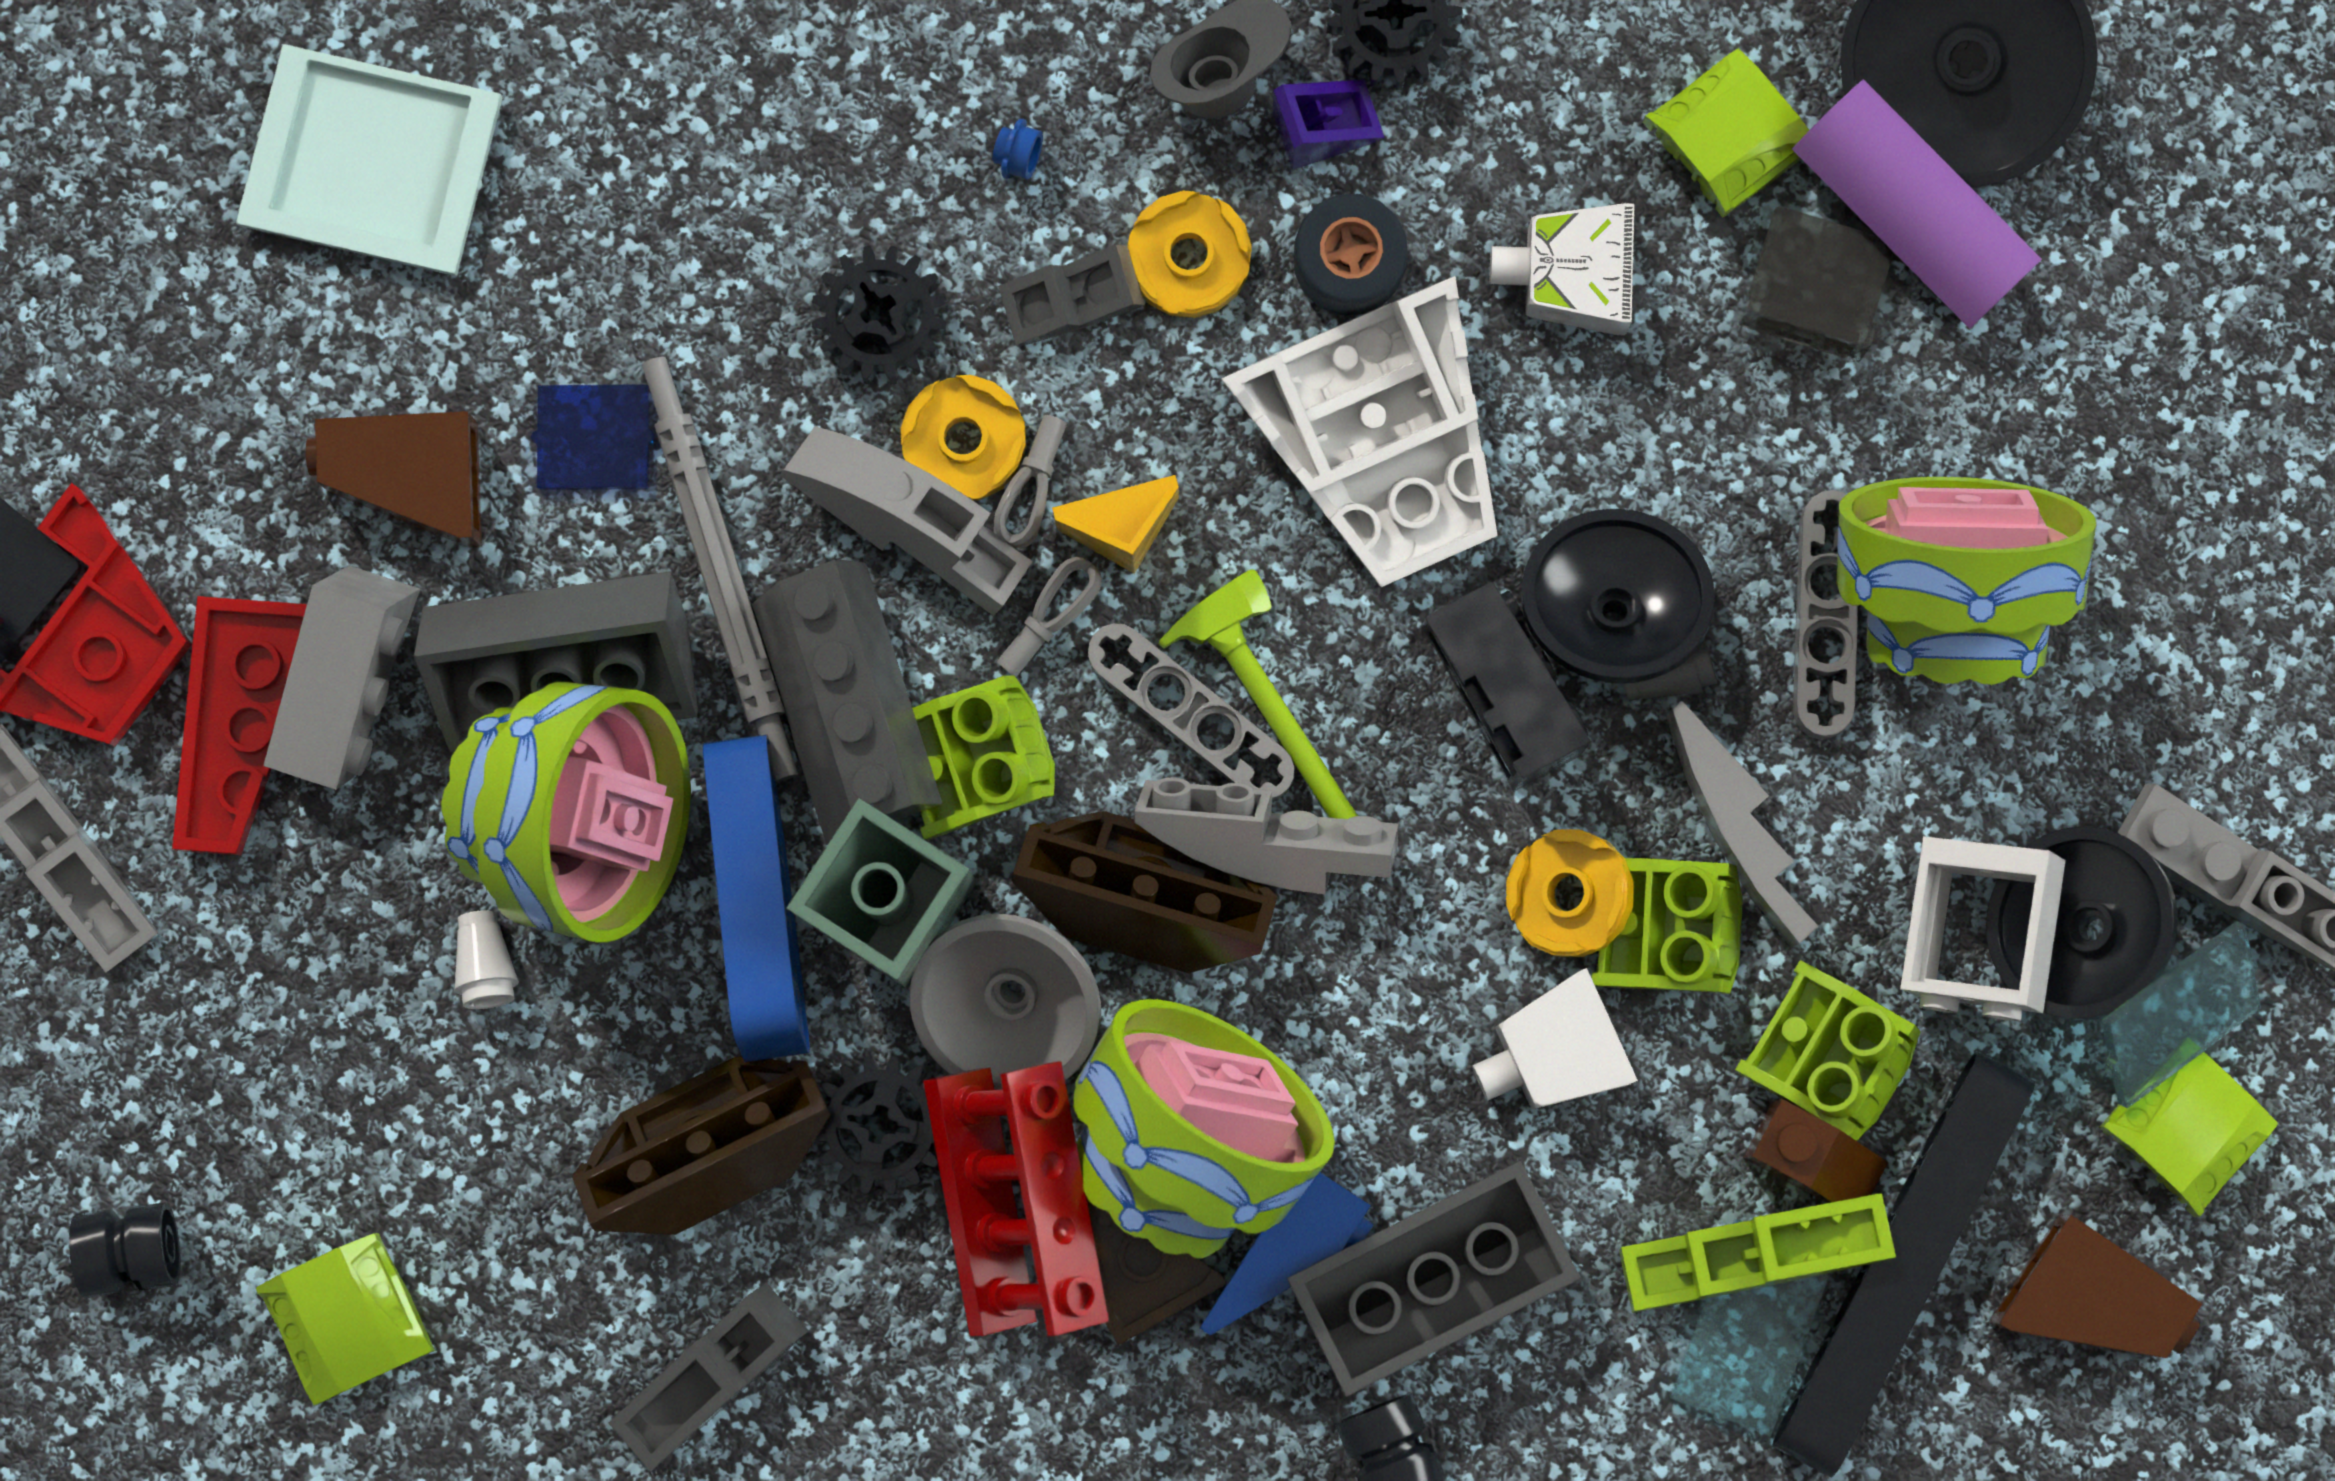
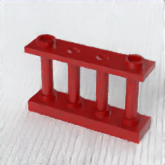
[923,1061,1109,1336]

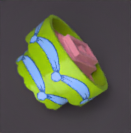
[1836,477,2096,685]
[441,682,691,943]
[1073,999,1335,1259]

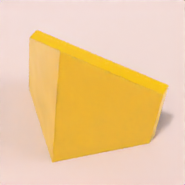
[1052,475,1179,574]

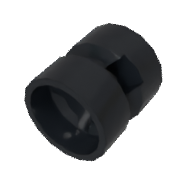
[69,1202,181,1298]
[1335,1393,1447,1481]

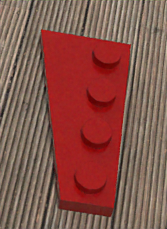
[172,596,307,856]

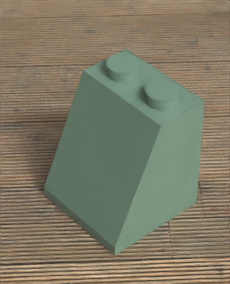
[786,798,978,990]

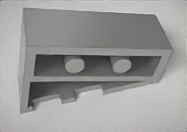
[264,565,420,790]

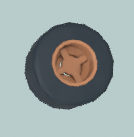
[1294,194,1408,315]

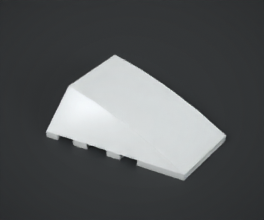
[1221,276,1498,587]

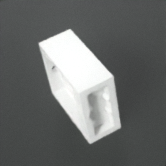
[1900,836,2065,1022]

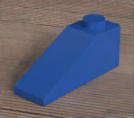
[1199,1172,1374,1335]

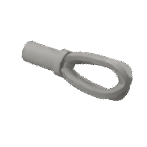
[994,415,1067,548]
[996,557,1102,677]

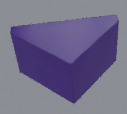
[1272,80,1385,170]

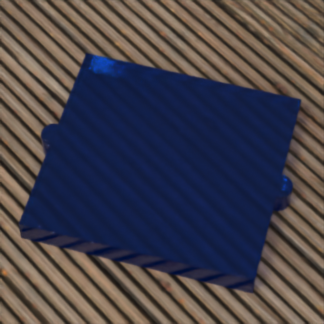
[531,384,655,490]

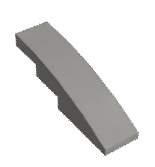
[1666,701,1819,948]
[0,723,158,973]

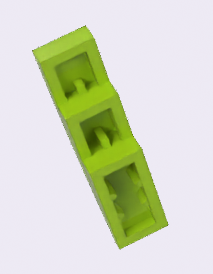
[1619,1193,1896,1313]

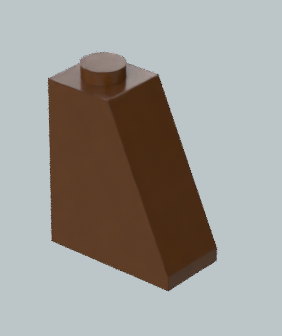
[306,411,482,548]
[1989,1215,2203,1358]

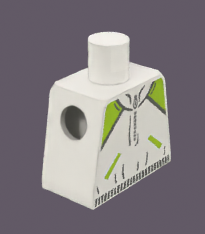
[1490,203,1634,335]

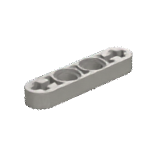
[1793,490,1858,739]
[1088,623,1294,801]

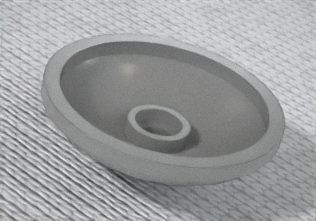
[909,914,1101,1090]

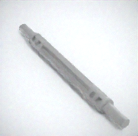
[642,357,798,782]

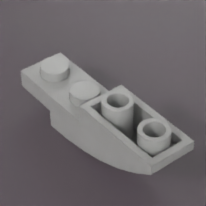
[780,426,1033,616]
[1135,778,1399,894]
[2117,783,2335,971]

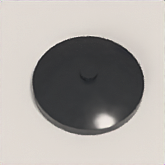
[1840,0,2098,187]

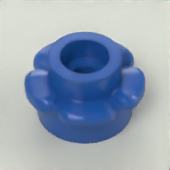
[993,119,1043,180]

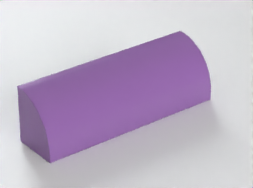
[1792,79,2042,329]

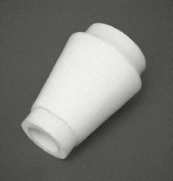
[455,910,519,1009]

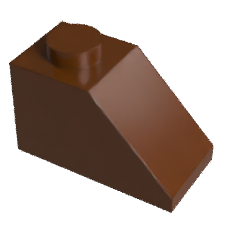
[1743,1099,1888,1203]

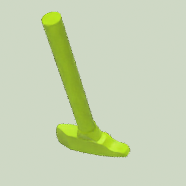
[1158,569,1358,819]

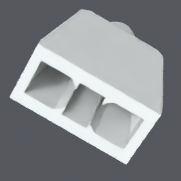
[1472,968,1638,1110]

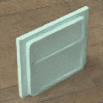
[236,44,503,276]

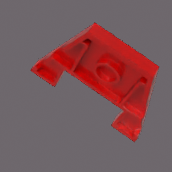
[0,483,192,747]

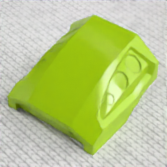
[1643,48,1809,218]
[912,675,1055,840]
[1591,858,1743,994]
[1735,960,1921,1141]
[2099,1035,2278,1217]
[255,1233,435,1406]

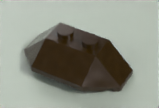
[1011,811,1278,974]
[572,1056,830,1235]

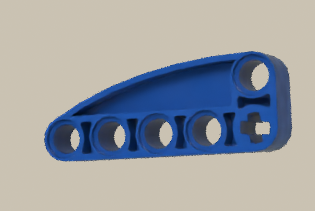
[703,735,810,1062]

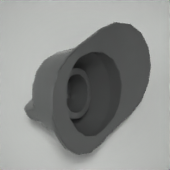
[1150,0,1292,119]

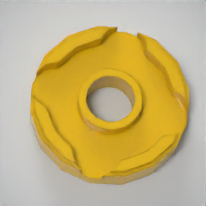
[1127,191,1252,318]
[900,375,1026,501]
[1506,829,1634,957]

